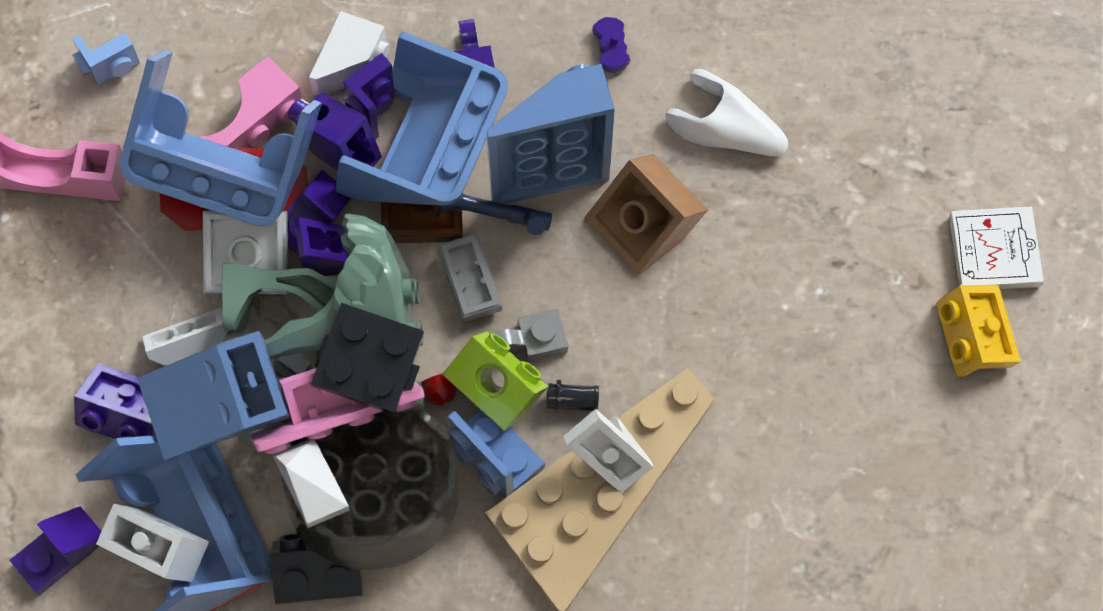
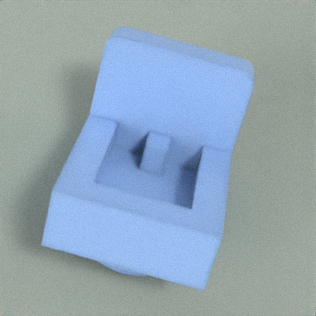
[72,33,140,86]

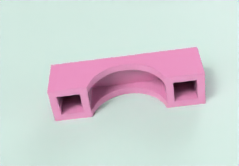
[200,56,302,149]
[0,133,126,201]

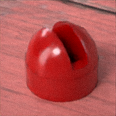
[422,373,457,406]

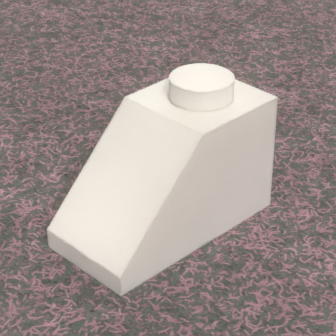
[309,11,390,96]

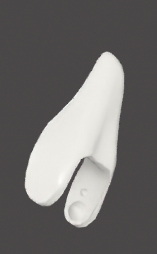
[665,69,788,156]

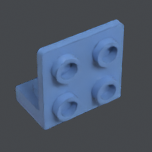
[447,410,545,498]

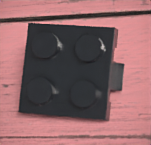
[311,303,424,415]

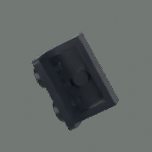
[270,529,363,604]

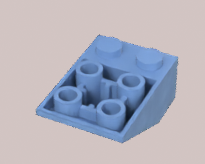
[137,331,290,461]

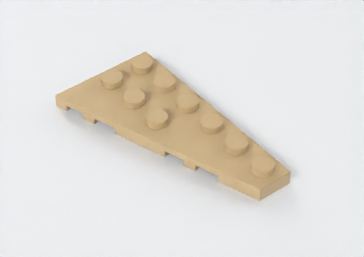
[485,367,714,611]

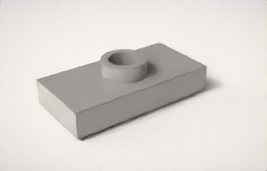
[438,233,503,323]

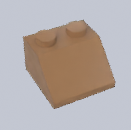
[584,154,708,274]

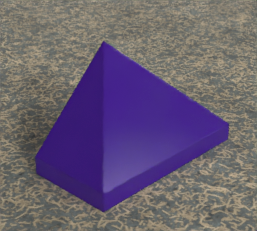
[294,217,349,276]

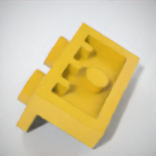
[936,285,1021,377]

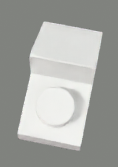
[563,409,654,493]

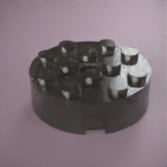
[282,401,459,570]

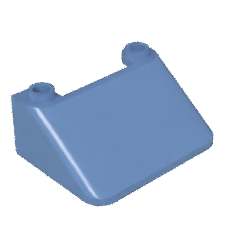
[335,32,508,205]

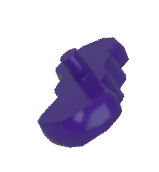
[592,17,631,73]

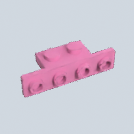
[250,368,425,454]

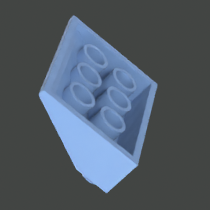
[487,64,615,204]

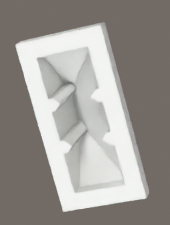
[142,307,228,366]
[273,440,349,528]

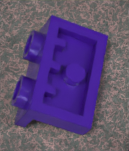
[343,53,395,139]
[74,363,156,439]

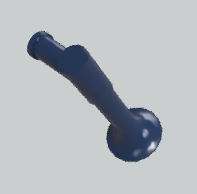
[436,194,552,235]

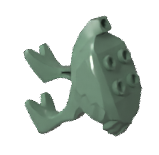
[222,214,424,411]

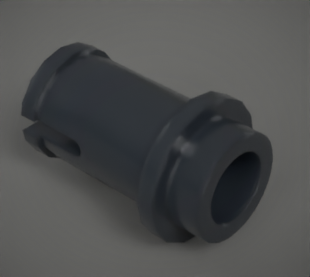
[546,380,599,413]

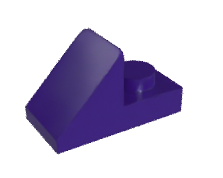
[286,169,351,257]
[9,506,102,596]

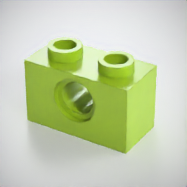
[443,331,548,431]

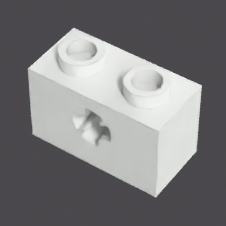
[96,504,209,582]

